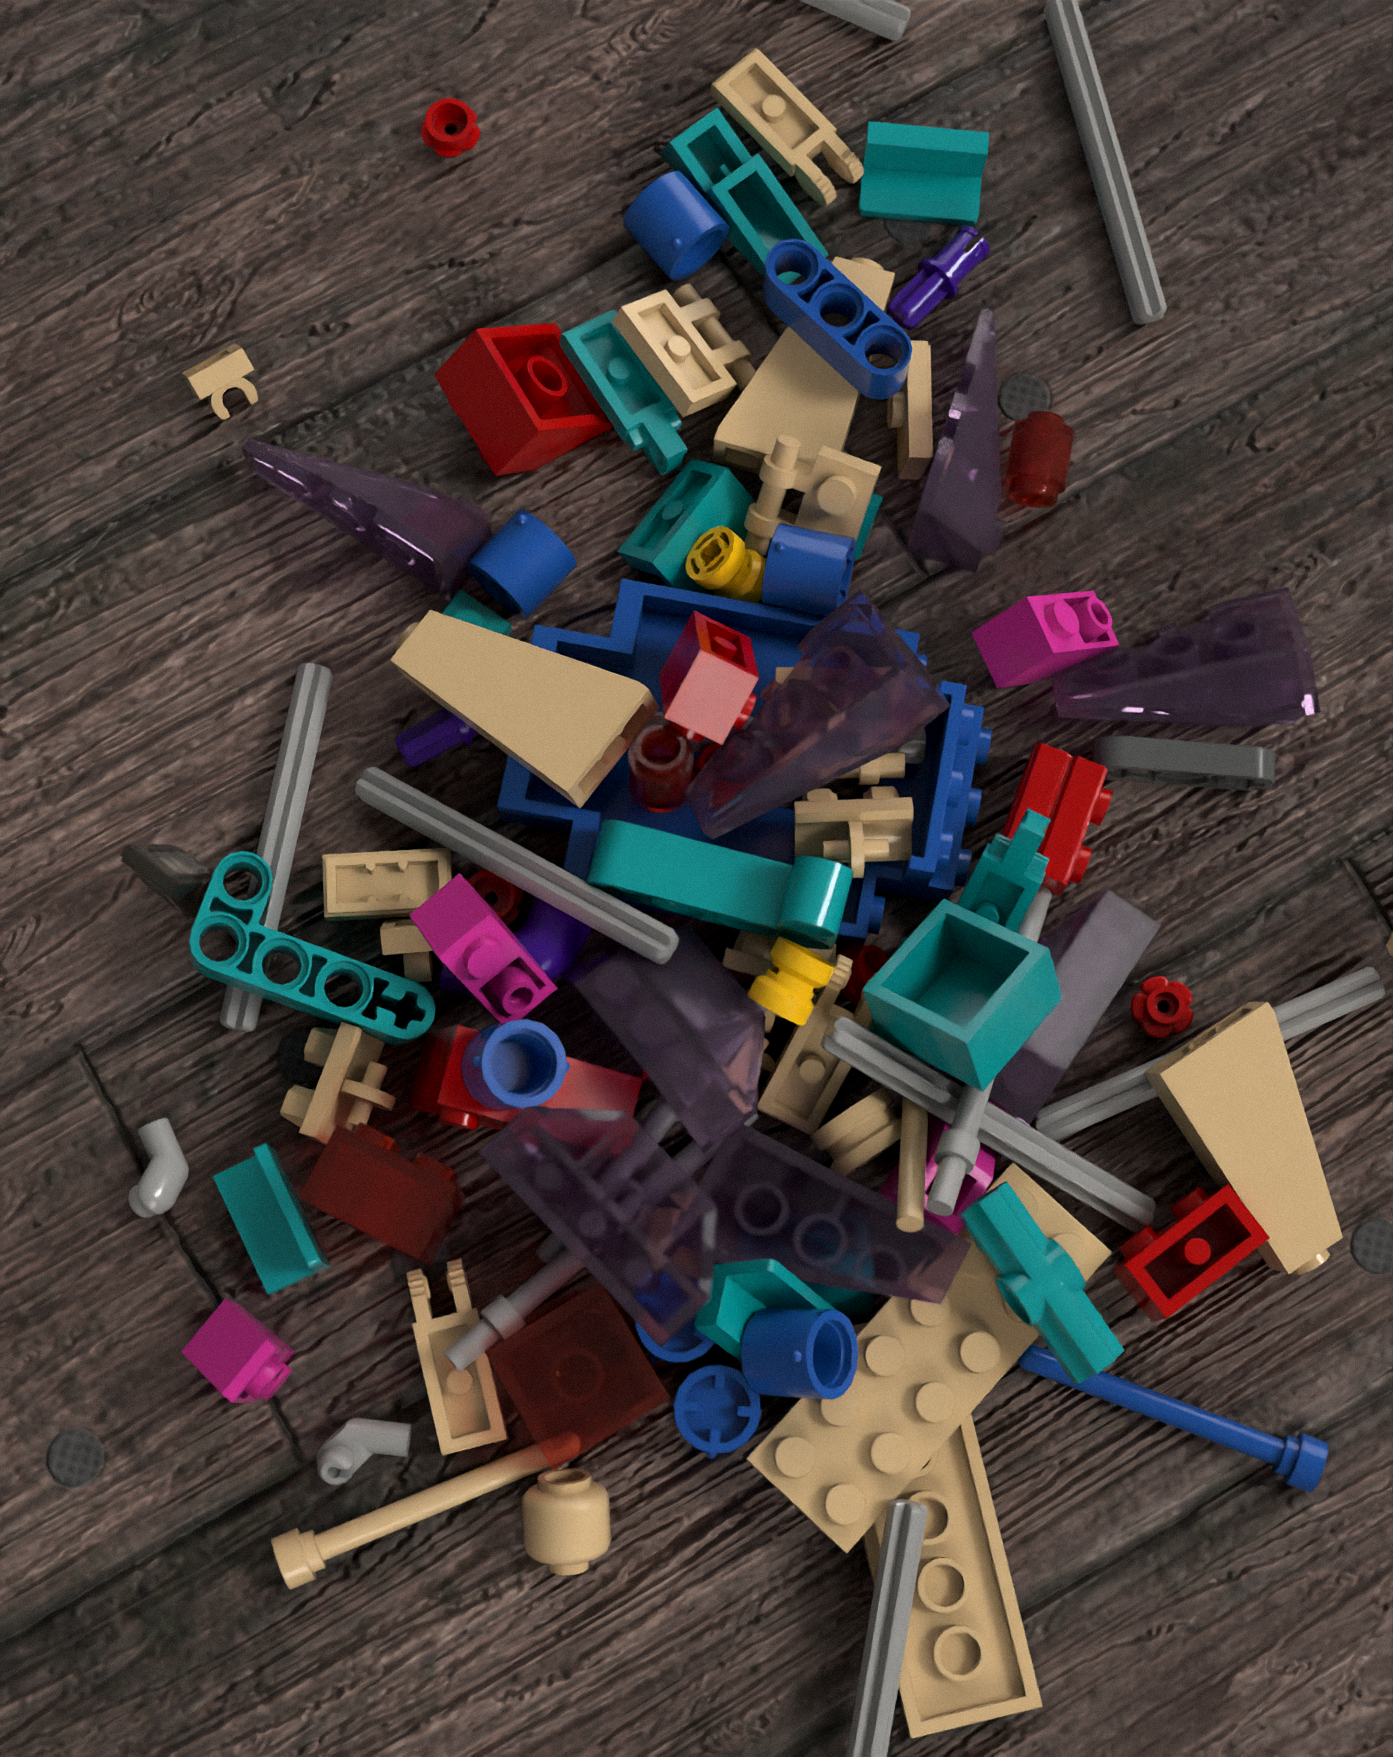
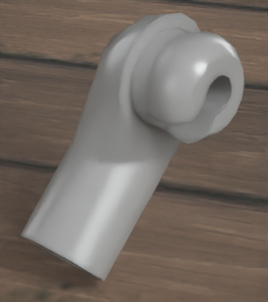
[128,1118,189,1218]
[316,1418,412,1485]

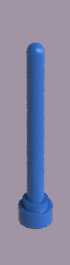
[1017,1344,1328,1493]

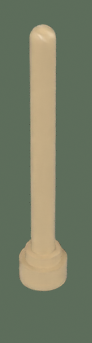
[271,1431,582,1590]

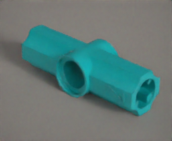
[957,1181,1125,1384]

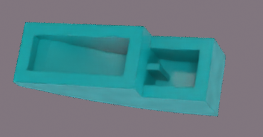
[660,108,829,284]

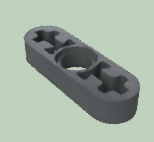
[1092,736,1276,791]

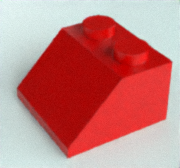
[434,323,613,476]

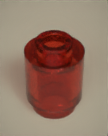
[1004,411,1075,508]
[628,724,694,813]

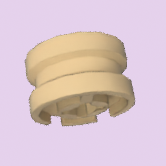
[810,1086,901,1181]

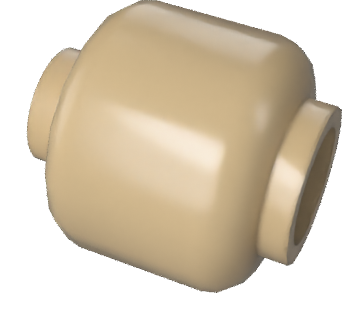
[522,1469,611,1575]

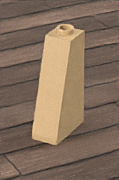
[713,256,895,475]
[390,610,660,808]
[1143,1002,1343,1275]

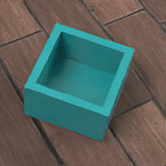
[862,899,1063,1092]

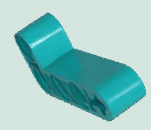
[586,820,854,950]
[188,851,435,1046]

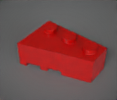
[407,1025,643,1165]

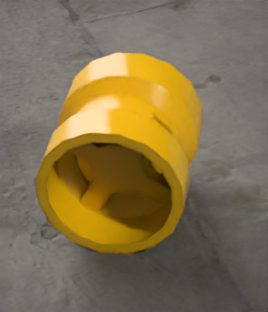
[685,526,767,603]
[747,936,836,1026]

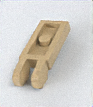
[711,48,865,207]
[755,954,877,1135]
[407,1258,508,1456]

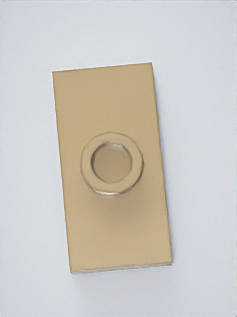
[887,340,933,480]
[322,848,453,921]

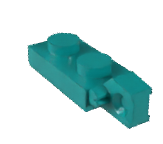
[559,310,687,476]
[956,808,1051,932]

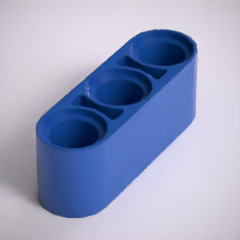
[762,238,912,400]

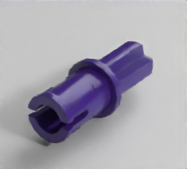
[887,226,990,330]
[395,707,478,768]

